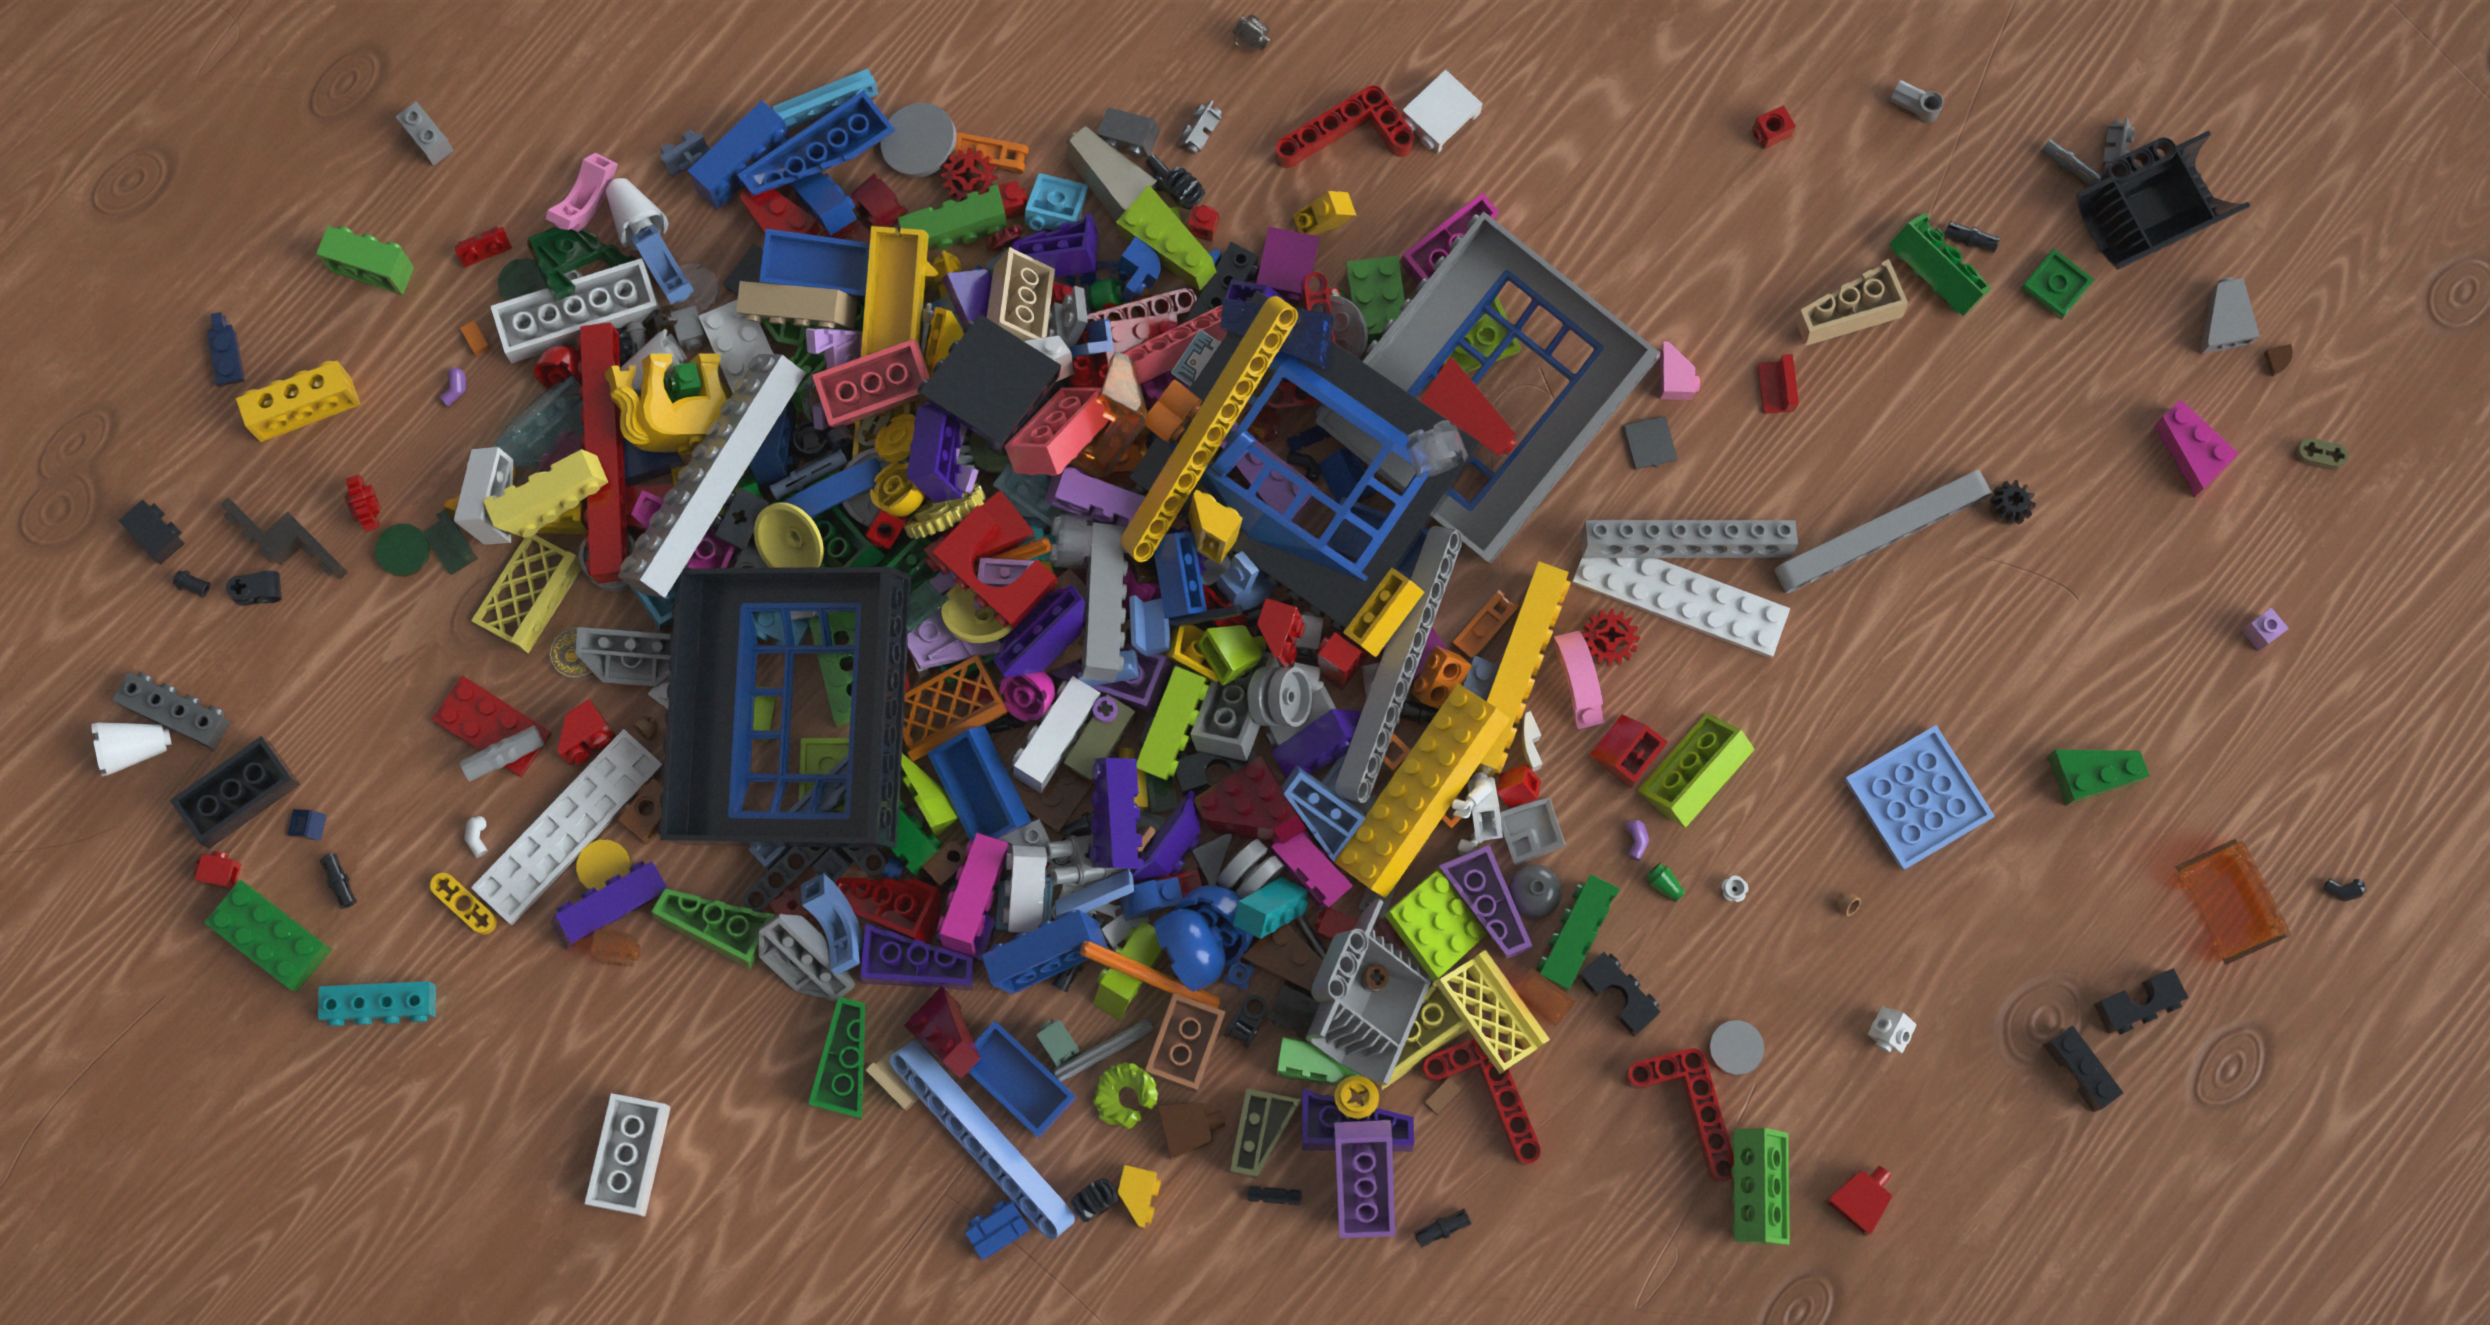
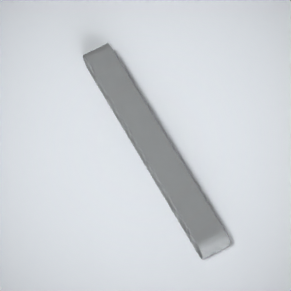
[1774,470,1992,594]

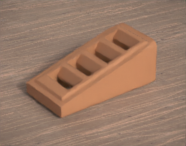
[1136,826,1156,859]

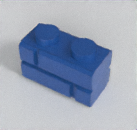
[964,1200,1031,1261]

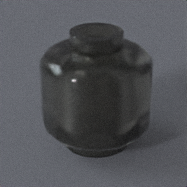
[1232,15,1270,53]

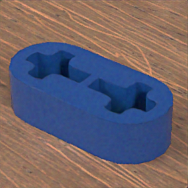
[1211,431,1256,478]

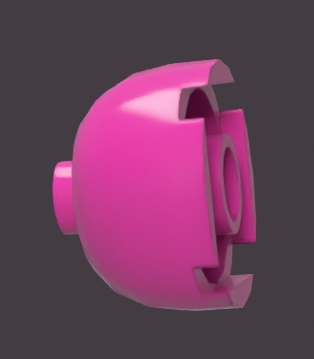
[1000,671,1055,722]

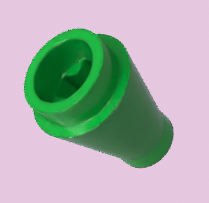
[1645,862,1686,903]

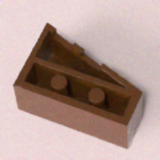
[1242,924,1323,997]

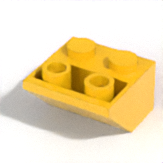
[1188,490,1243,565]

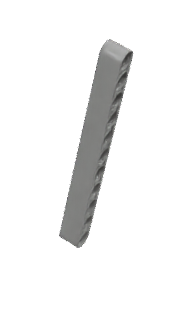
[1335,526,1462,803]

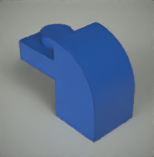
[1117,237,1161,303]
[1119,877,1183,921]

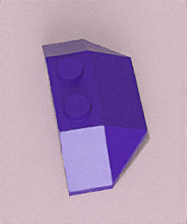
[993,584,1085,677]
[1130,790,1202,884]

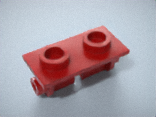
[454,226,512,268]

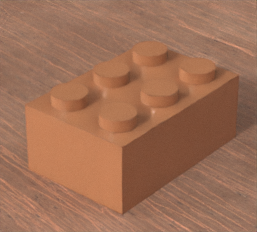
[1145,993,1225,1093]

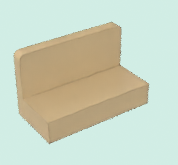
[866,1050,920,1111]

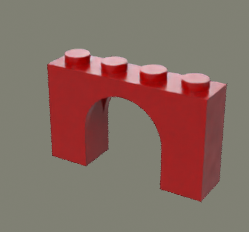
[932,505,1059,629]

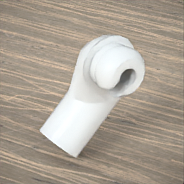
[464,816,488,858]

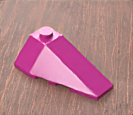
[631,490,735,568]

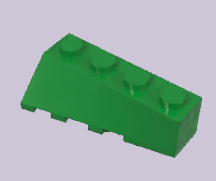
[1888,212,1992,316]

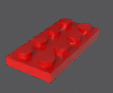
[431,675,552,778]

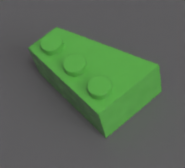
[1276,1037,1360,1087]

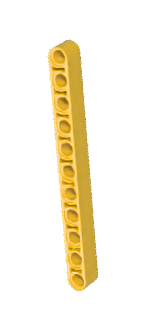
[1120,296,1298,562]

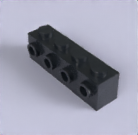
[1185,242,1260,322]

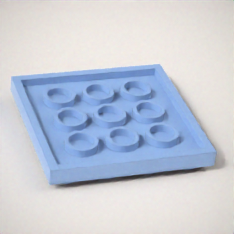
[1844,725,1995,871]

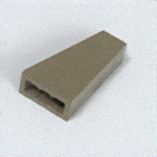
[1065,126,1157,221]

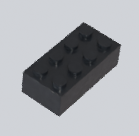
[170,736,301,849]

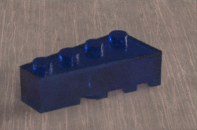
[1220,300,1334,371]

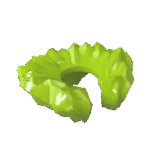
[1093,1062,1158,1129]

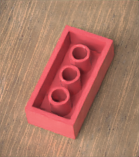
[812,339,930,428]
[1004,388,1114,476]

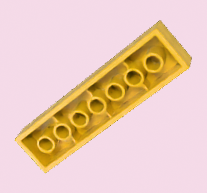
[1473,561,1571,778]
[1334,683,1510,898]

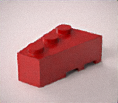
[739,188,820,236]
[1315,631,1369,690]

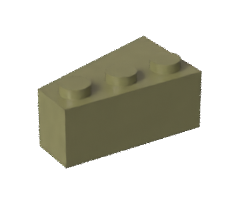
[1063,694,1137,783]
[1230,1088,1301,1179]

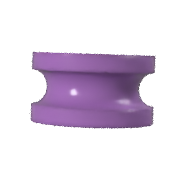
[1093,697,1118,723]

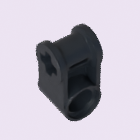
[226,571,282,606]
[1223,994,1267,1049]

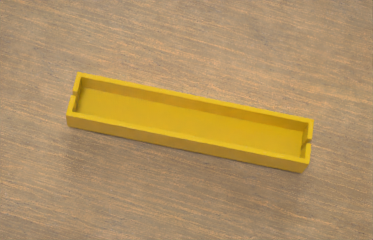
[852,226,929,459]

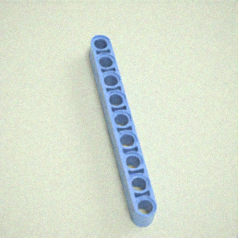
[890,1041,1075,1239]

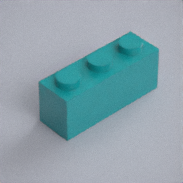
[1233,877,1309,939]

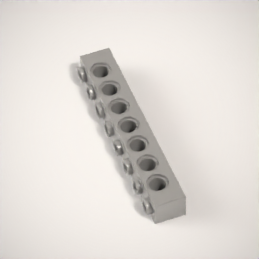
[1580,520,1798,558]

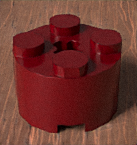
[850,173,908,227]

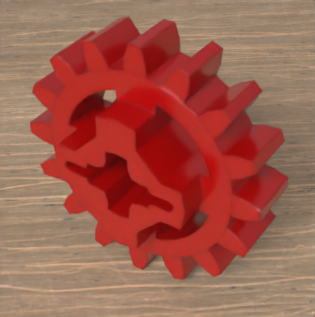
[941,148,998,202]
[344,474,381,532]
[1582,608,1640,667]

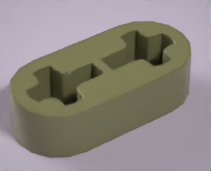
[857,409,895,450]
[2295,438,2349,470]

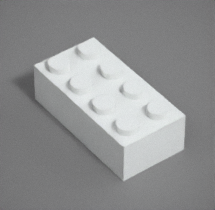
[699,300,773,393]
[1012,676,1100,793]
[585,1093,671,1217]

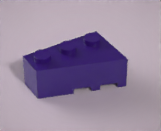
[1013,213,1099,277]
[907,404,963,503]
[1272,709,1361,779]

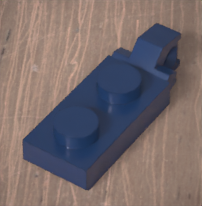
[208,312,245,387]

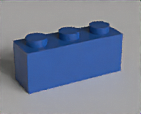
[791,172,857,235]
[1154,532,1207,619]

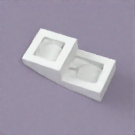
[1522,711,1543,772]

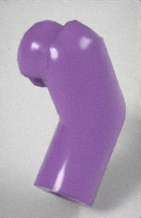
[439,367,466,407]
[1626,819,1649,861]

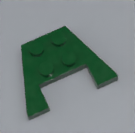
[527,226,638,302]

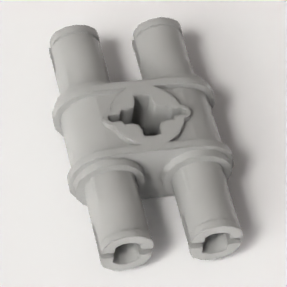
[1044,833,1131,886]

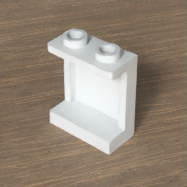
[1402,70,1483,153]

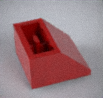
[1257,598,1306,667]
[557,699,616,766]
[1589,714,1668,789]

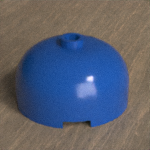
[1174,885,1254,966]
[1154,909,1225,992]

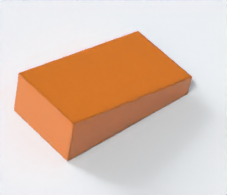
[460,320,490,356]

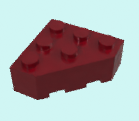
[1194,756,1306,844]

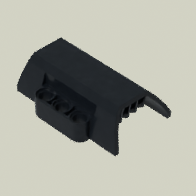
[2076,131,2251,270]

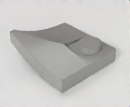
[1500,798,1566,865]

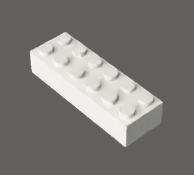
[491,258,660,363]

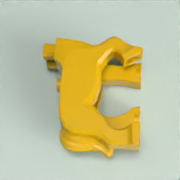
[604,353,731,455]

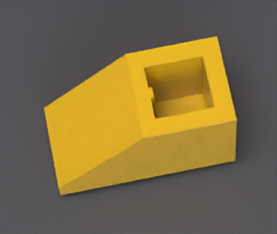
[1292,191,1357,235]
[1118,1165,1161,1229]

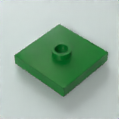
[2020,248,2095,320]

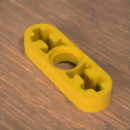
[430,873,497,935]

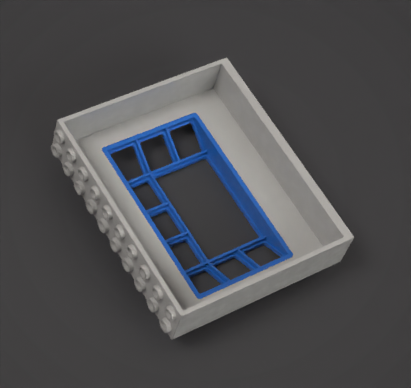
[1315,211,1660,563]

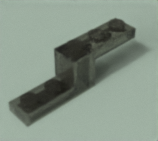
[220,497,348,580]

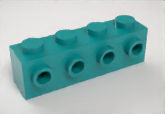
[318,981,436,1027]

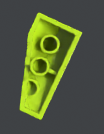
[901,753,961,837]

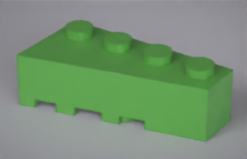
[898,184,1007,251]

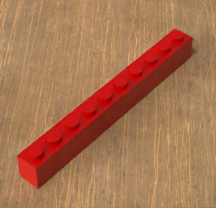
[577,322,629,584]

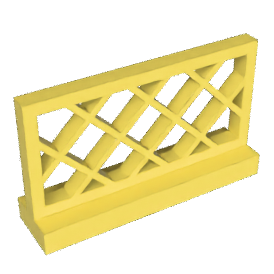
[471,535,582,654]
[1436,950,1550,1074]

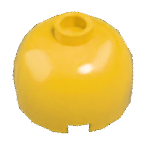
[870,462,925,517]

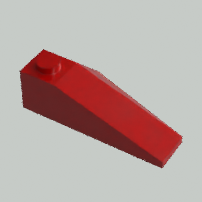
[835,878,940,944]

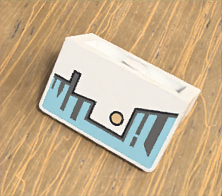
[1171,330,1221,387]

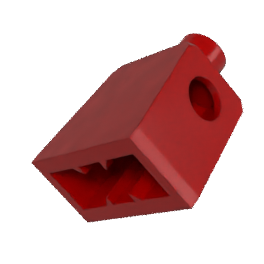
[1824,1165,1892,1236]

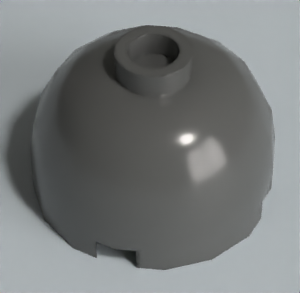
[1508,865,1562,919]

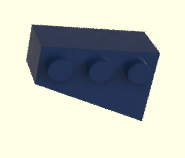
[749,398,796,491]

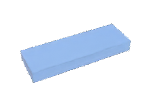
[1055,869,1134,919]

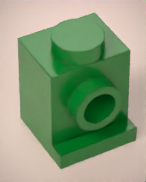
[663,362,702,403]

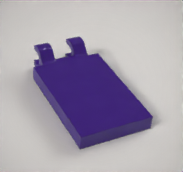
[942,269,992,329]

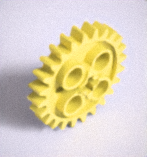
[903,483,986,539]

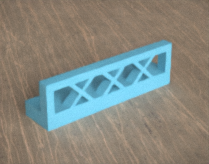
[773,69,878,131]

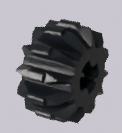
[1161,166,1205,210]
[1989,480,2036,525]
[1070,1178,1119,1222]

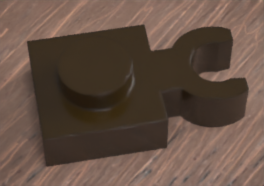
[643,305,678,341]

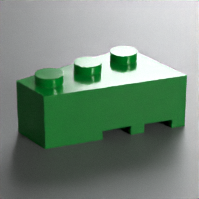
[2047,749,2150,806]

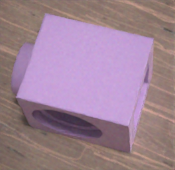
[2241,608,2289,651]

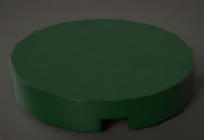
[375,524,430,577]

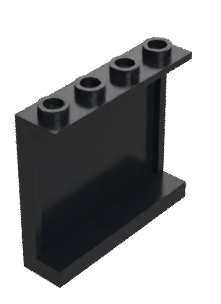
[917,314,1061,456]

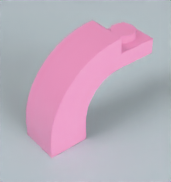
[545,153,618,232]
[1554,631,1604,729]

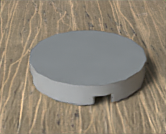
[1708,1020,1764,1076]

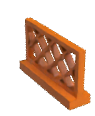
[903,654,1009,762]

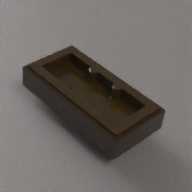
[1124,553,1159,584]

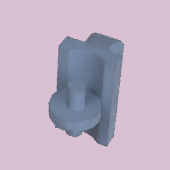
[660,130,710,177]

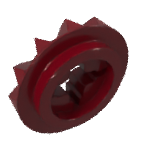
[984,224,1024,251]

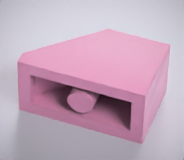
[1660,341,1700,400]

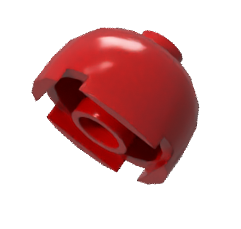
[533,346,582,396]

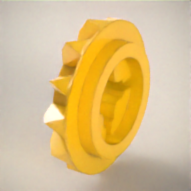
[1334,1076,1379,1120]

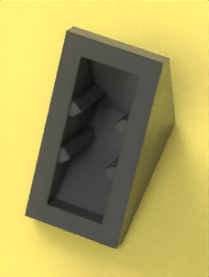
[1192,834,1232,885]

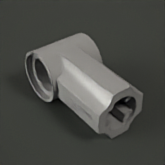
[1890,80,1943,123]

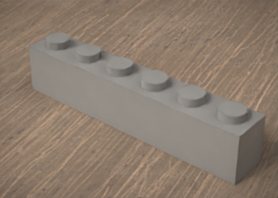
[1082,522,1128,682]

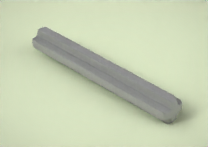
[1053,1019,1154,1082]

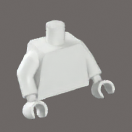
[1452,772,1503,856]

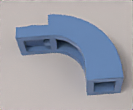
[630,224,694,304]
[1217,551,1276,611]
[801,873,864,975]

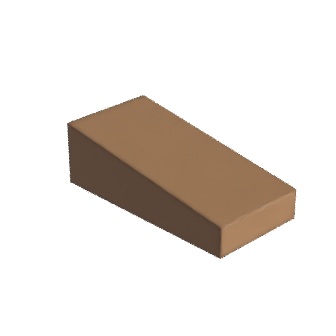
[1425,1077,1461,1114]

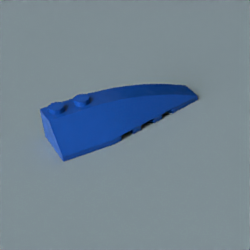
[737,90,895,196]

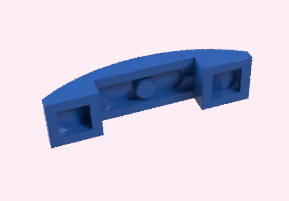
[783,458,882,519]

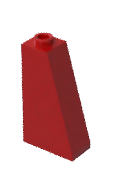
[1420,357,1517,457]
[923,490,1036,576]

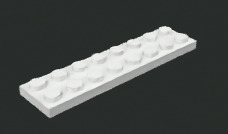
[1572,558,1790,659]
[471,729,664,925]

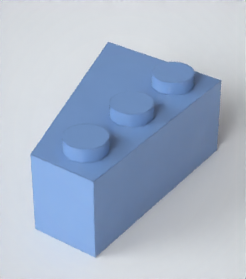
[1281,766,1366,862]

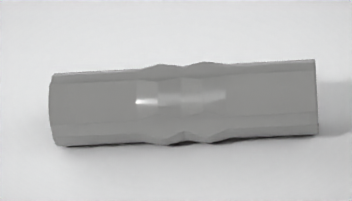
[460,725,544,782]

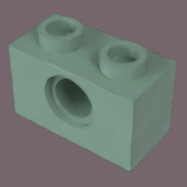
[1036,1019,1080,1067]

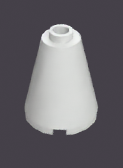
[606,178,669,250]
[620,329,687,392]
[91,722,172,776]

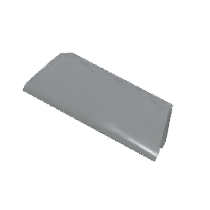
[1306,899,1432,1086]

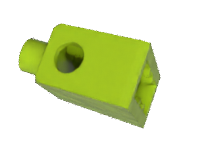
[1197,625,1266,686]

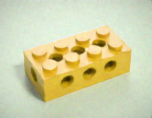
[236,361,361,442]

